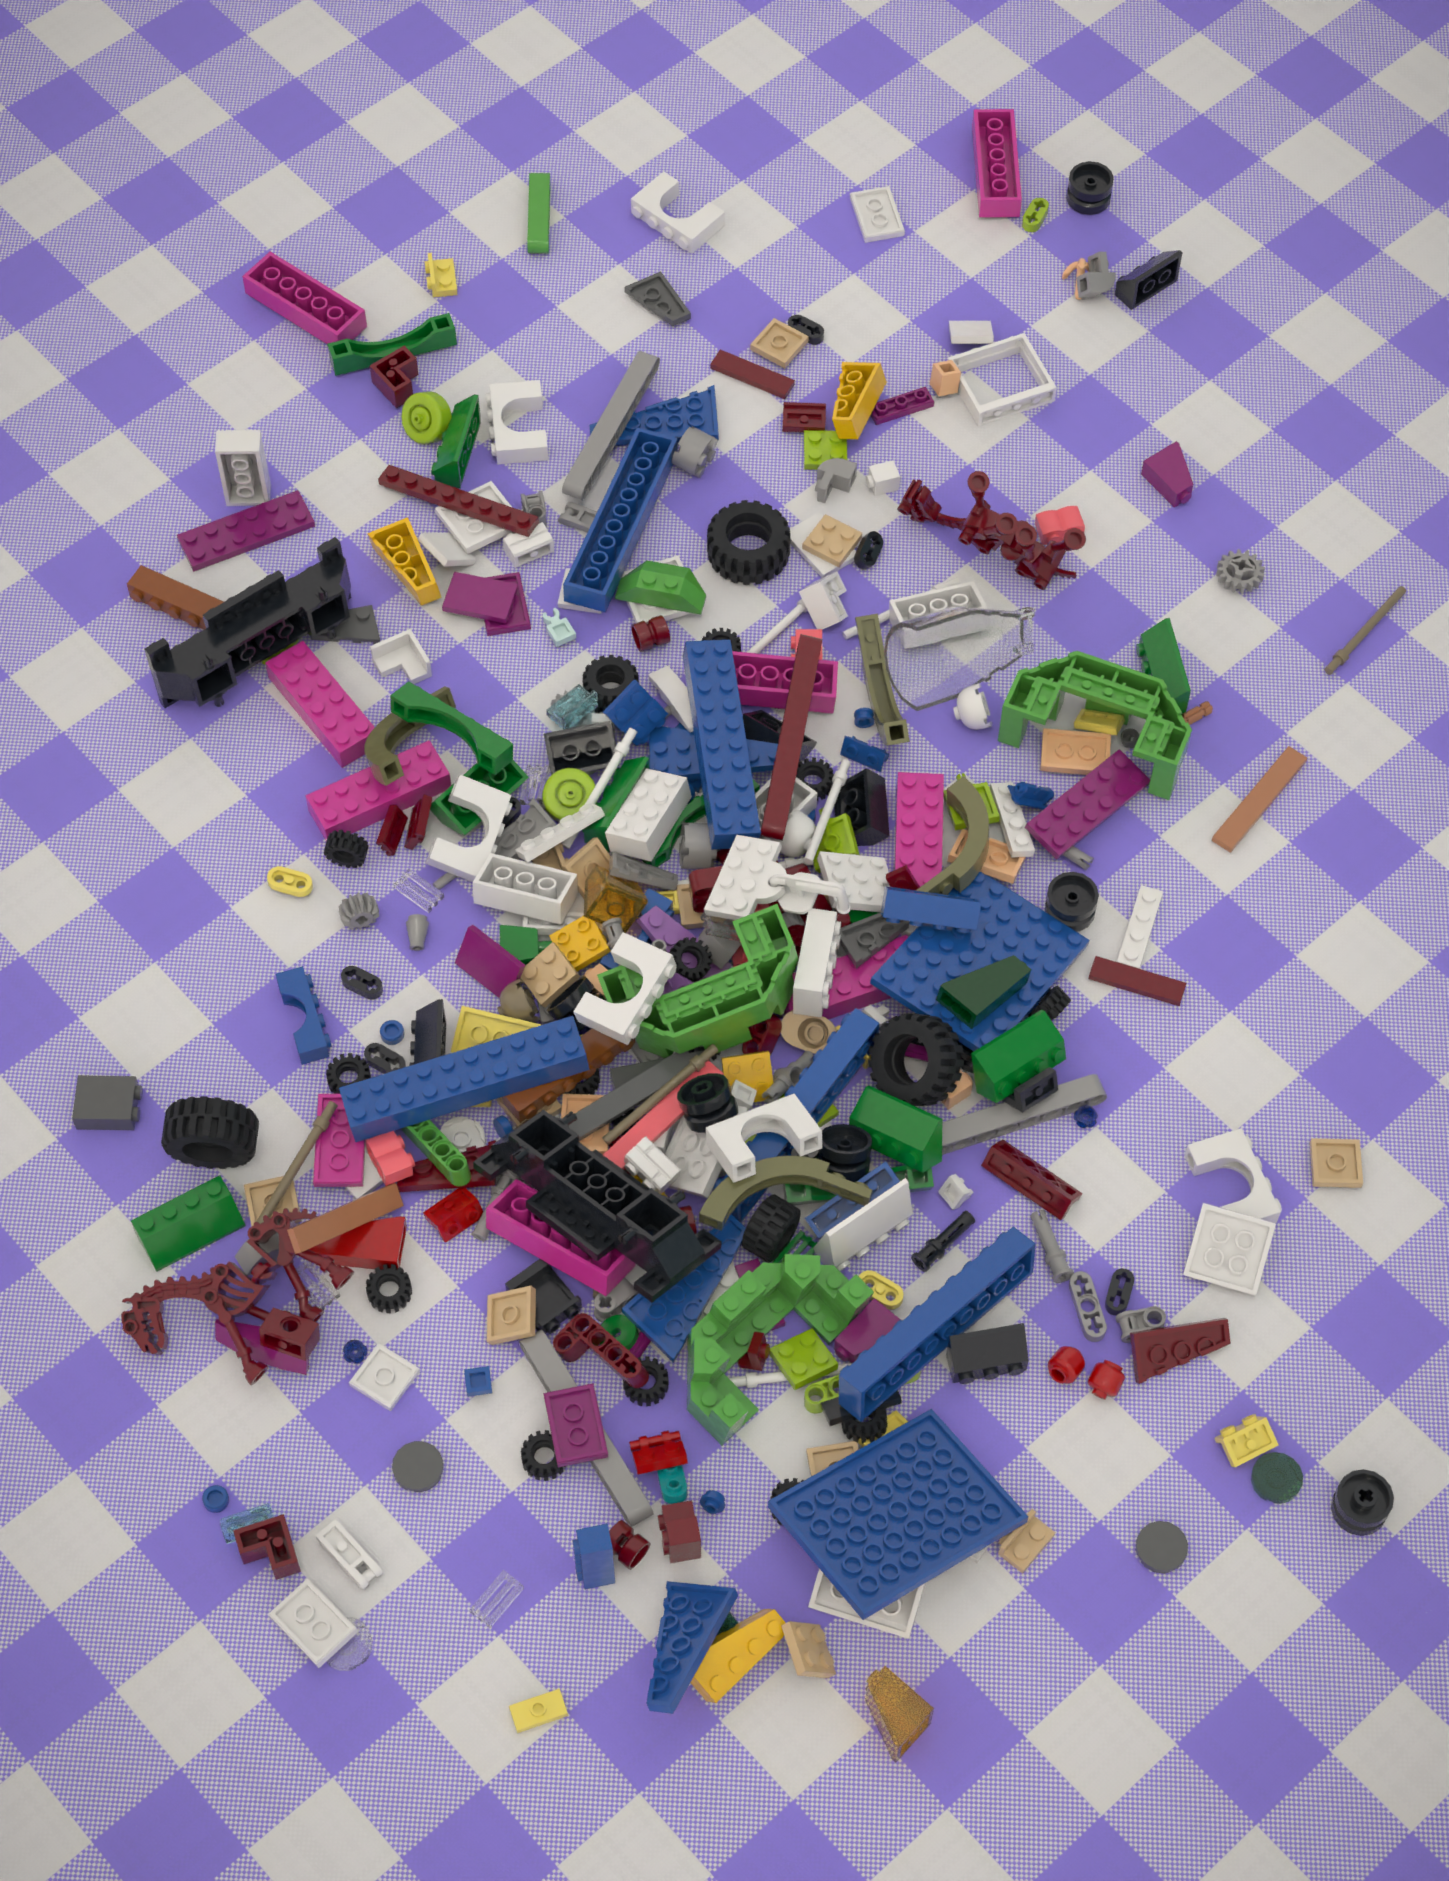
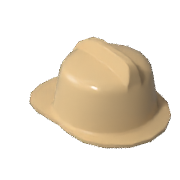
[781,1010,836,1054]

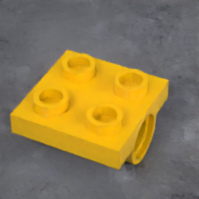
[549,912,611,972]
[721,1051,774,1102]

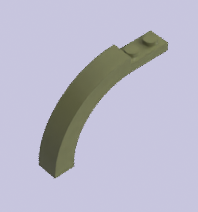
[855,613,910,746]
[364,686,456,786]
[917,776,989,895]
[699,1156,872,1231]

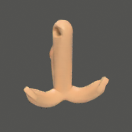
[1062,258,1089,300]

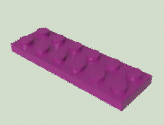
[177,490,315,572]
[1024,749,1150,860]

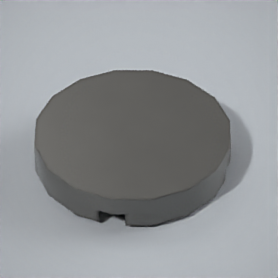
[392,1441,444,1492]
[1135,1521,1188,1574]

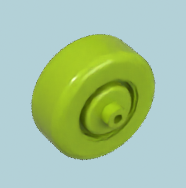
[401,391,452,444]
[542,768,597,823]

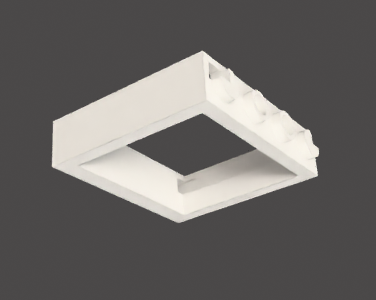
[947,333,1057,427]

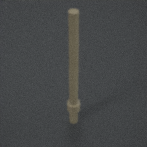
[1324,586,1406,675]
[602,1044,718,1145]
[256,1101,338,1224]

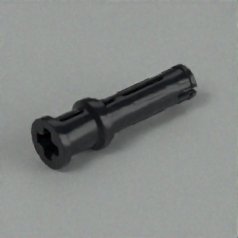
[911,1211,975,1272]

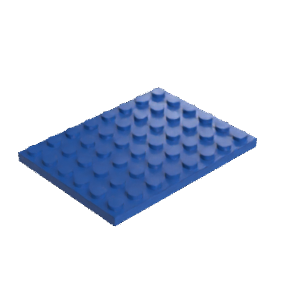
[870,872,1090,1051]
[768,1409,1029,1620]

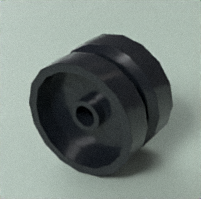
[1066,161,1114,215]
[1044,872,1099,932]
[547,976,607,1032]
[677,1073,738,1133]
[817,1124,872,1182]
[1331,1469,1394,1536]

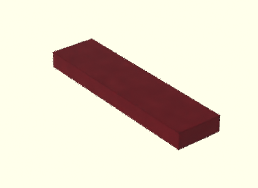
[710,349,795,399]
[1088,956,1187,1006]

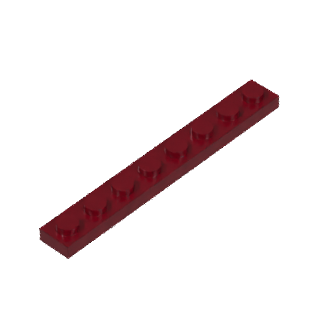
[378,465,539,537]

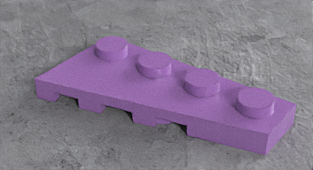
[636,906,732,982]

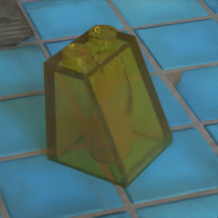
[584,865,648,933]
[865,1666,934,1763]

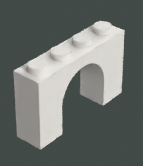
[631,171,725,254]
[486,380,548,465]
[425,775,512,882]
[574,932,677,1045]
[706,1094,822,1183]
[1184,1128,1282,1223]

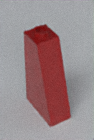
[309,1216,407,1270]

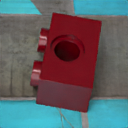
[259,1307,320,1361]

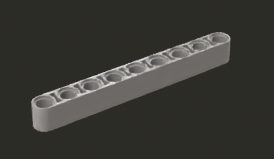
[562,351,660,500]
[942,1074,1107,1155]
[519,1329,654,1527]

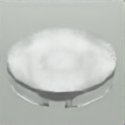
[326,1617,373,1671]

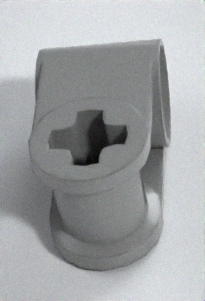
[521,491,547,527]
[594,1277,639,1322]
[1115,1306,1166,1343]

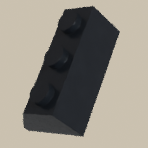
[1115,250,1183,310]
[743,710,817,762]
[544,721,619,775]
[834,768,890,846]
[409,999,447,1066]
[946,1323,1029,1384]

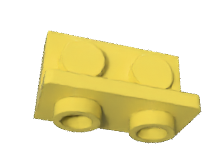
[424,253,458,298]
[1214,1414,1279,1467]

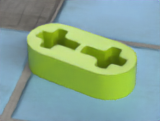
[1022,198,1049,232]

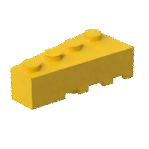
[832,362,887,440]
[367,517,442,606]
[690,1608,786,1703]

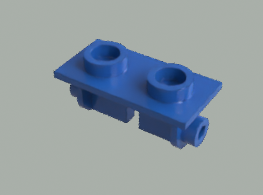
[840,735,889,772]
[1007,782,1054,810]

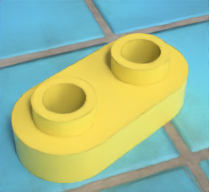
[267,866,313,897]
[859,1270,904,1310]

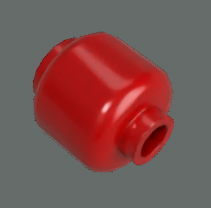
[1048,1346,1085,1384]
[1087,1360,1125,1400]

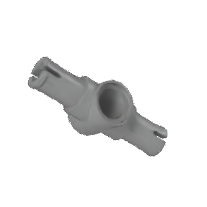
[762,1051,814,1104]

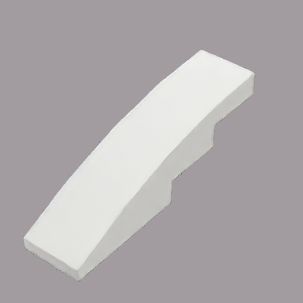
[648,666,694,733]

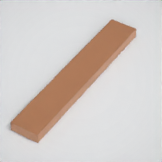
[1212,746,1307,853]
[287,1183,404,1254]

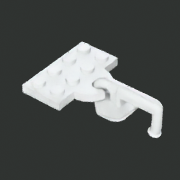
[704,835,851,920]

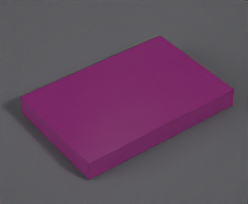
[442,572,518,624]
[484,572,531,636]
[455,925,525,997]
[543,1383,608,1468]

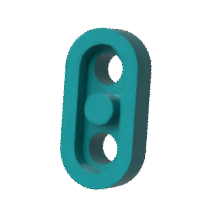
[657,1465,688,1504]

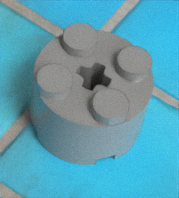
[672,426,718,478]
[679,822,717,869]

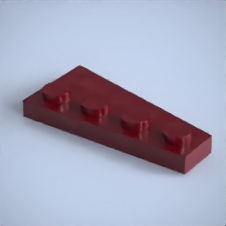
[397,1140,496,1192]
[1130,1318,1231,1384]

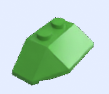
[615,560,706,615]

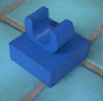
[464,1366,493,1397]

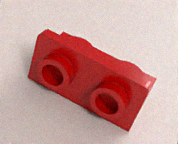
[423,1188,483,1242]

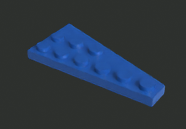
[589,385,719,446]
[649,726,778,780]
[622,1214,746,1363]
[646,1581,738,1714]

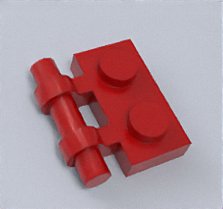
[629,1430,688,1475]

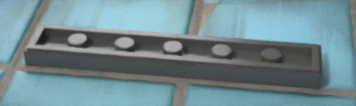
[569,1051,693,1141]

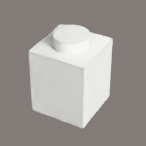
[866,460,900,496]

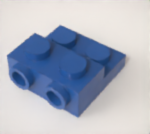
[603,680,668,746]

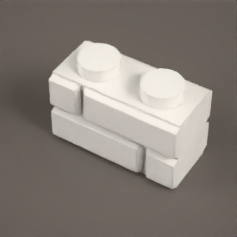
[503,522,554,568]
[624,1137,681,1195]

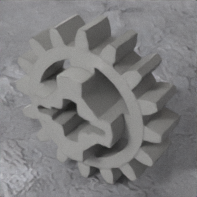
[1216,549,1265,594]

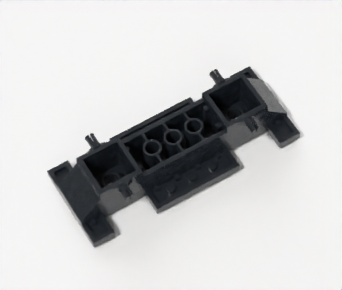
[144,537,351,708]
[473,1110,722,1303]

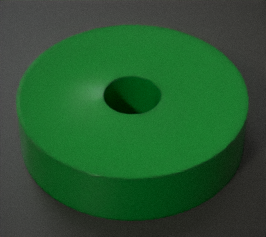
[600,1315,639,1350]

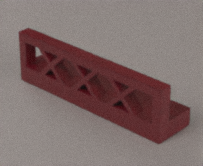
[981,1139,1083,1220]

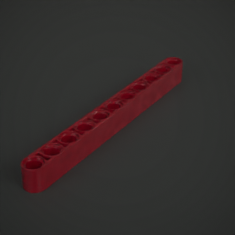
[760,634,823,841]

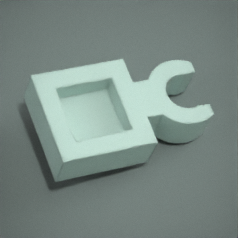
[543,608,576,647]

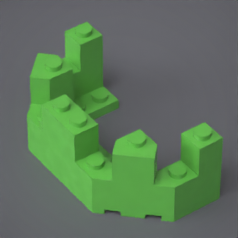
[998,651,1192,800]
[597,904,799,1058]
[687,1254,874,1446]

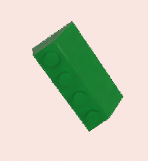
[431,394,481,488]
[1136,618,1191,715]
[582,756,649,853]
[430,760,529,836]
[971,1010,1066,1103]
[849,1086,943,1173]
[131,1175,246,1272]

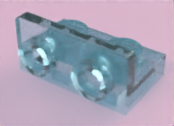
[546,684,598,730]
[220,1503,274,1544]

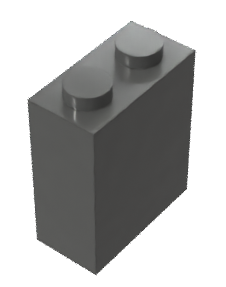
[72,1075,143,1130]

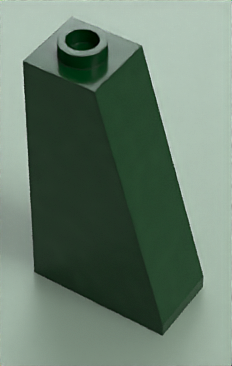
[936,955,1032,1029]

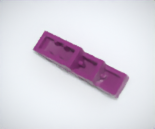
[215,1319,309,1375]

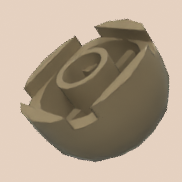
[497,978,541,1023]

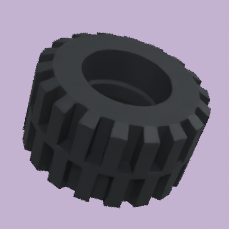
[582,655,639,714]
[742,1194,801,1263]

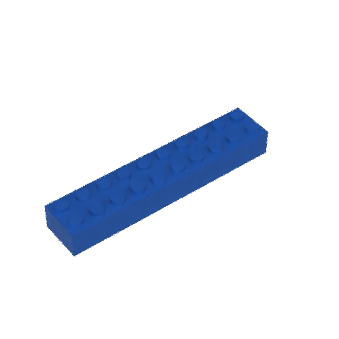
[563,428,678,613]
[683,640,761,850]
[713,1008,879,1223]
[339,1016,590,1142]
[839,1226,1036,1422]

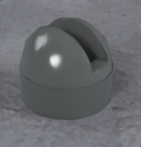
[1121,728,1139,749]

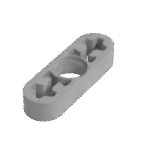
[1069,1271,1107,1342]

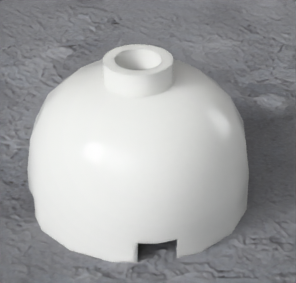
[953,683,992,730]
[772,810,816,857]

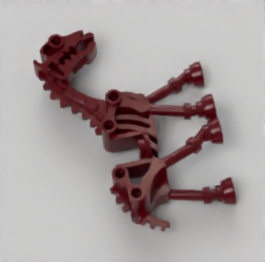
[897,471,1086,590]
[121,1208,354,1385]

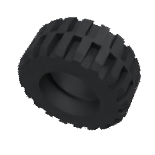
[707,500,790,585]
[868,1013,964,1106]
[161,1096,259,1169]

